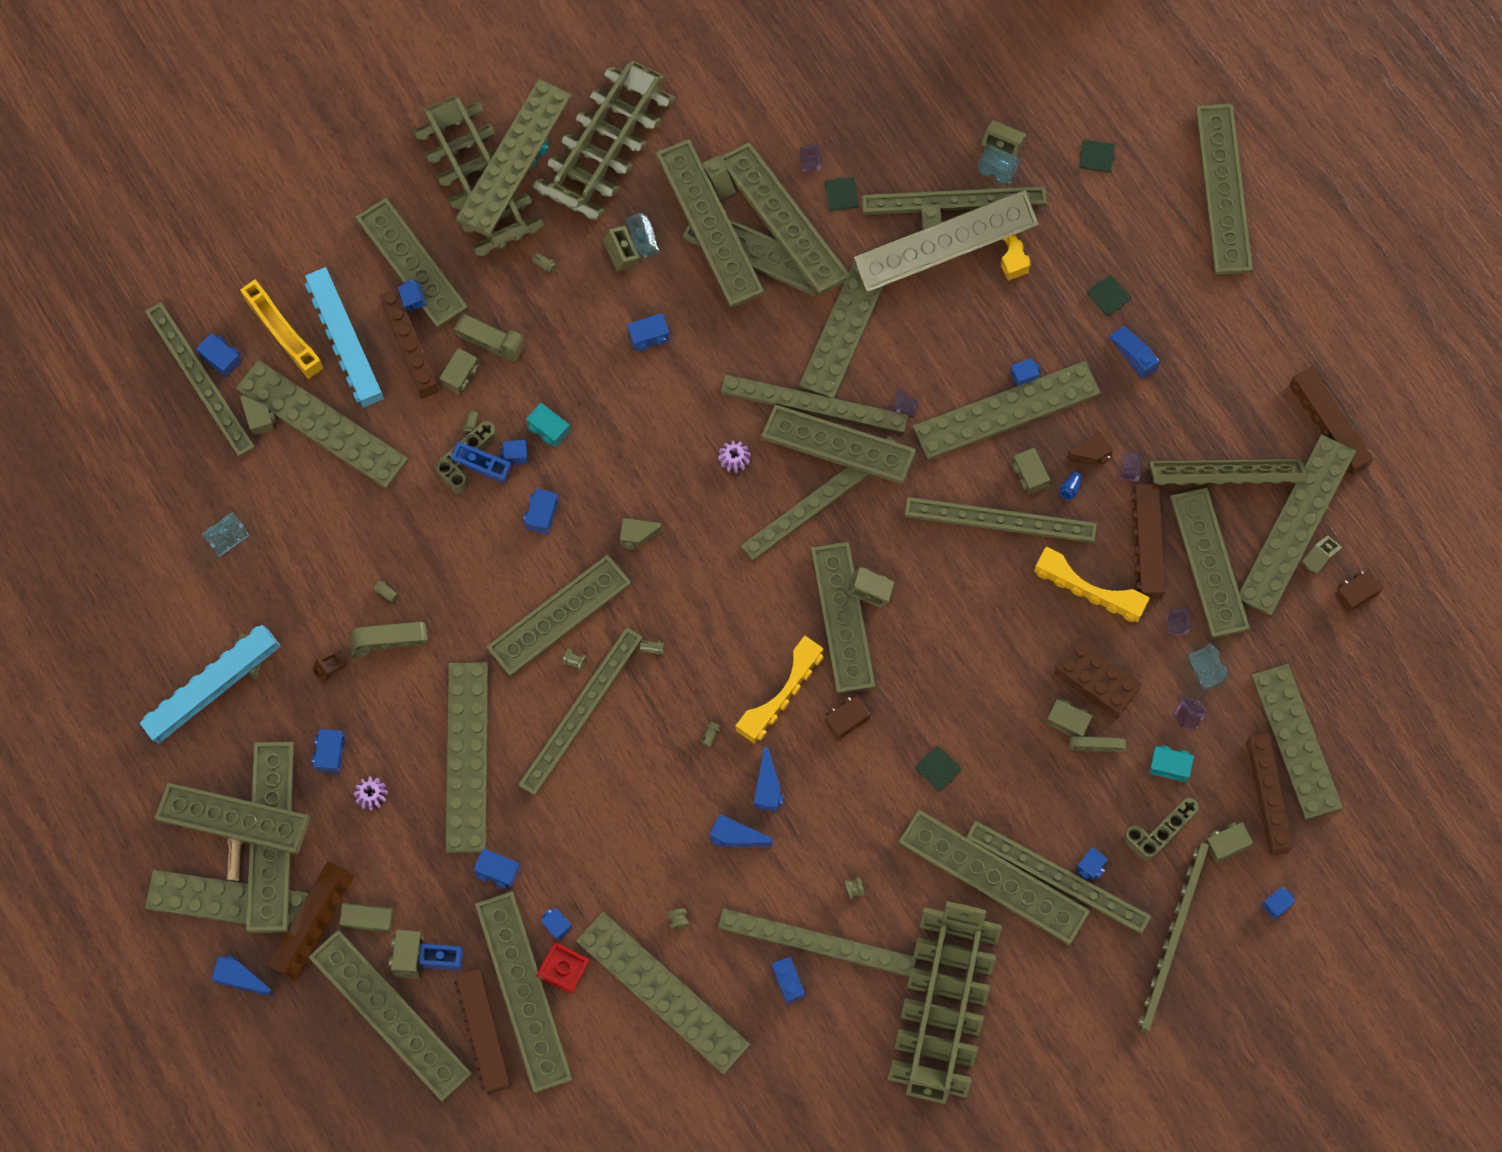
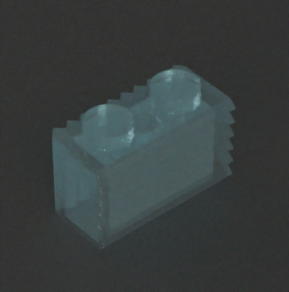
[977,145,1021,184]
[626,213,659,258]

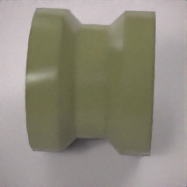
[844,877,865,900]
[667,909,689,930]

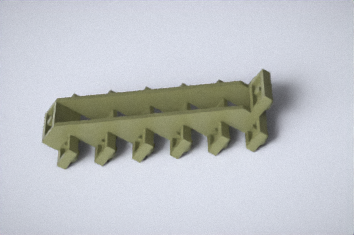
[533,61,676,220]
[412,95,544,256]
[888,901,1002,1104]

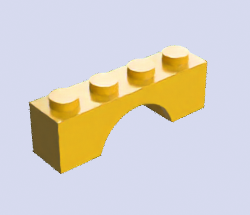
[1001,234,1031,281]

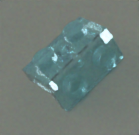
[202,512,249,557]
[1187,643,1228,691]

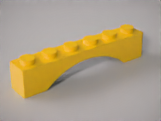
[240,280,323,379]
[1034,547,1150,623]
[736,636,824,744]

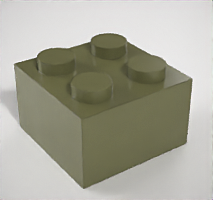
[389,930,425,979]

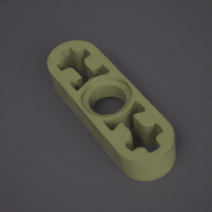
[1069,736,1126,753]

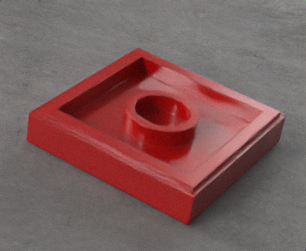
[536,942,590,995]

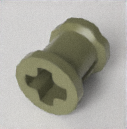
[562,649,587,672]

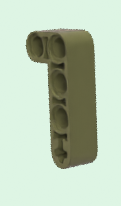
[452,314,525,362]
[436,421,497,494]
[348,622,428,658]
[1124,798,1199,861]

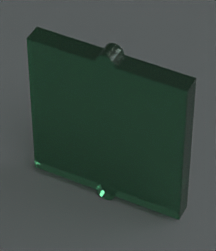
[1079,140,1115,173]
[825,177,859,211]
[1087,275,1131,316]
[915,746,962,791]

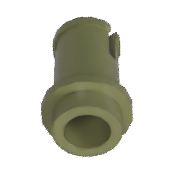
[532,253,557,274]
[462,411,479,435]
[373,580,399,603]
[640,640,665,656]
[700,721,720,748]

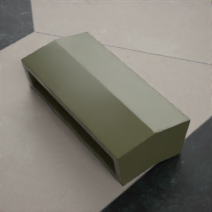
[339,903,393,932]

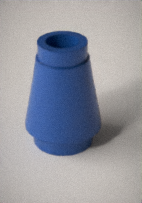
[1059,472,1082,500]

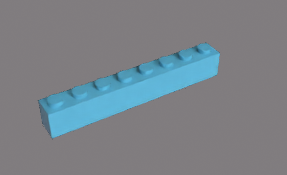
[304,267,384,408]
[140,625,281,744]

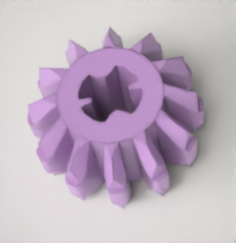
[718,440,751,473]
[354,776,388,810]

